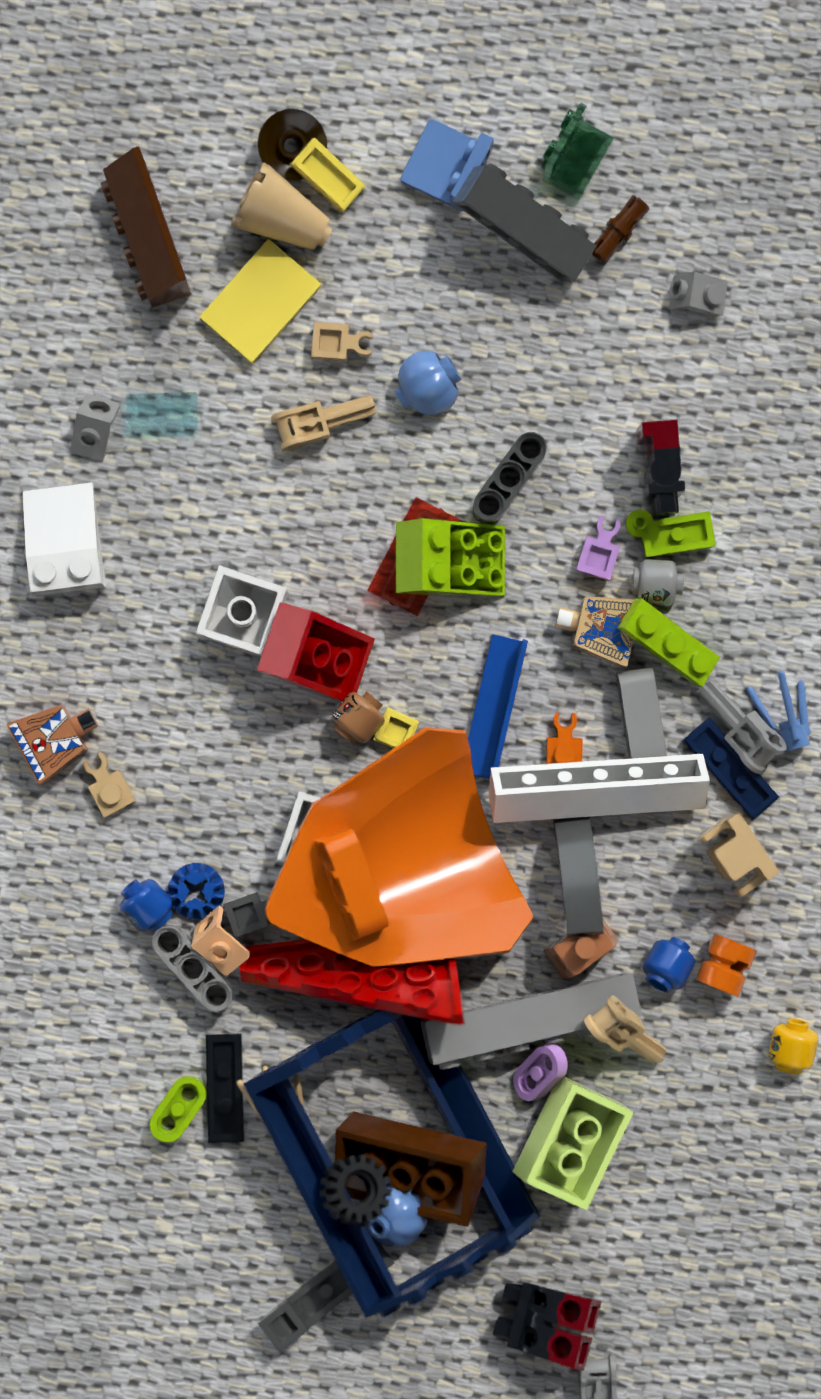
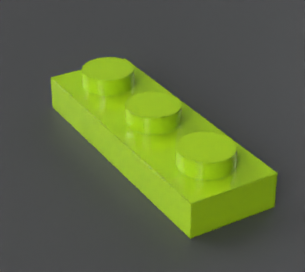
[618,598,720,687]

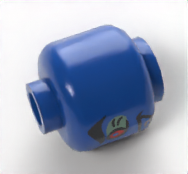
[120,879,173,932]

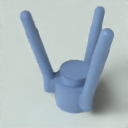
[746,671,811,751]

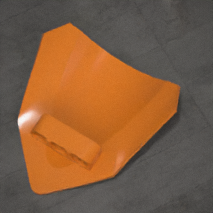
[265,727,534,967]

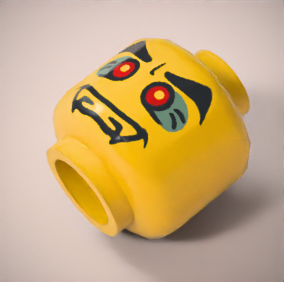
[768,1018,818,1074]

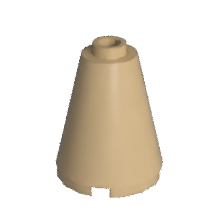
[230,162,333,250]

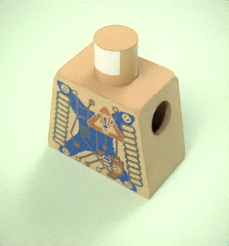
[555,597,634,669]

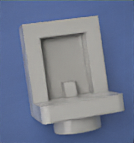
[669,271,728,317]

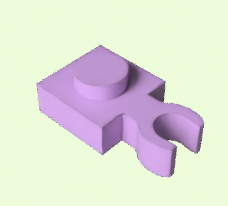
[576,515,620,581]

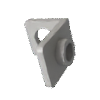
[70,394,120,462]

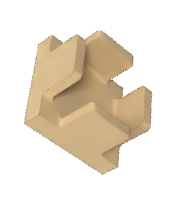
[698,812,780,897]

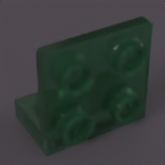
[541,103,614,201]

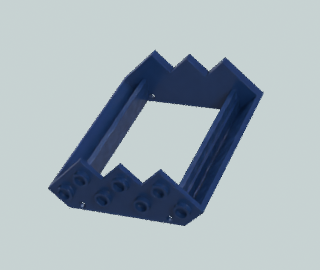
[243,1009,541,1318]

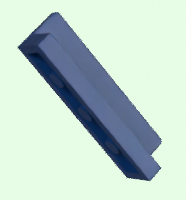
[468,634,528,779]

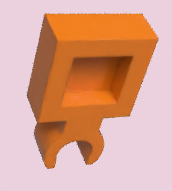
[546,713,583,764]

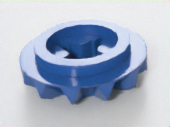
[168,863,225,920]

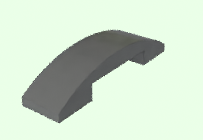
[553,817,604,937]
[258,1235,394,1353]

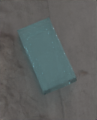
[126,392,198,431]

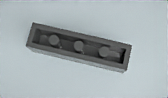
[452,164,597,282]

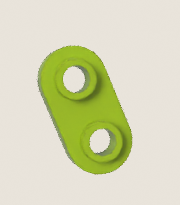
[150,1075,207,1142]

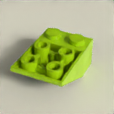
[396,518,505,596]

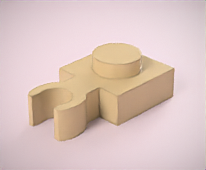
[311,322,373,362]
[83,752,137,818]

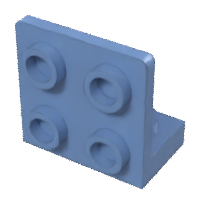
[401,119,494,211]

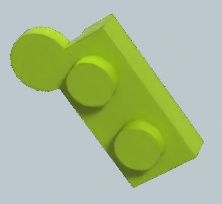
[625,509,716,559]

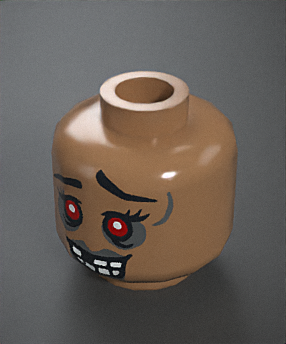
[332,692,385,745]

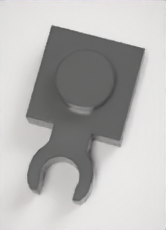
[223,892,269,938]

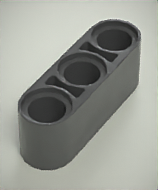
[473,432,547,525]

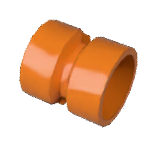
[695,933,757,997]

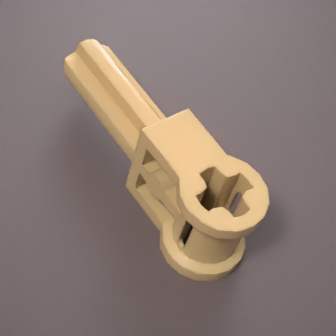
[271,395,376,451]
[584,995,666,1063]

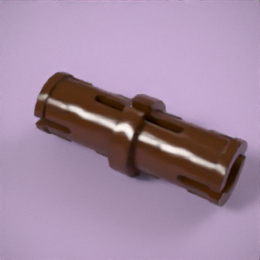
[592,195,650,264]

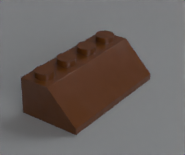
[100,146,192,308]
[335,1111,487,1227]

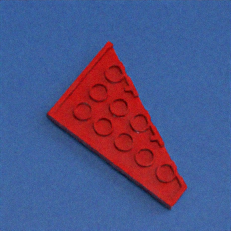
[239,939,464,1025]

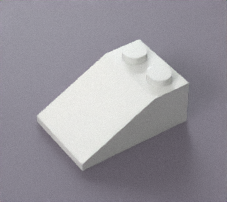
[23,483,106,596]

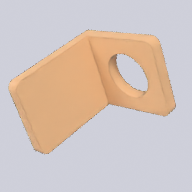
[191,905,250,976]

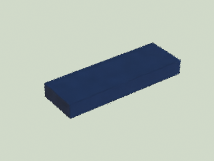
[682,717,779,820]

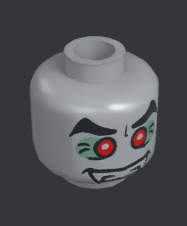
[632,559,684,606]

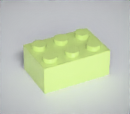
[512,1077,634,1210]

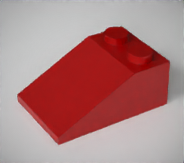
[257,602,375,702]

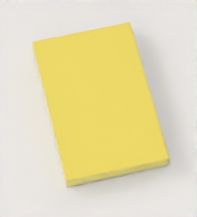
[199,238,322,365]

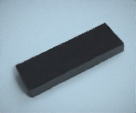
[206,1033,244,1143]

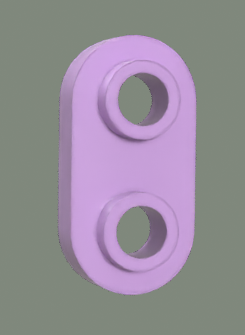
[513,1044,568,1101]

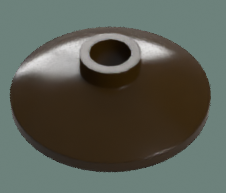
[257,109,327,181]

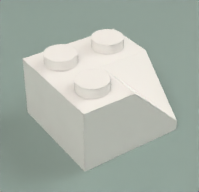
[196,565,289,657]

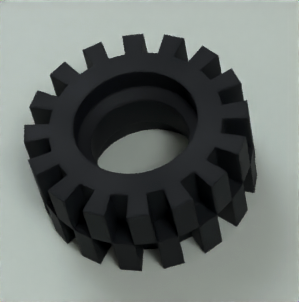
[319,1155,392,1224]

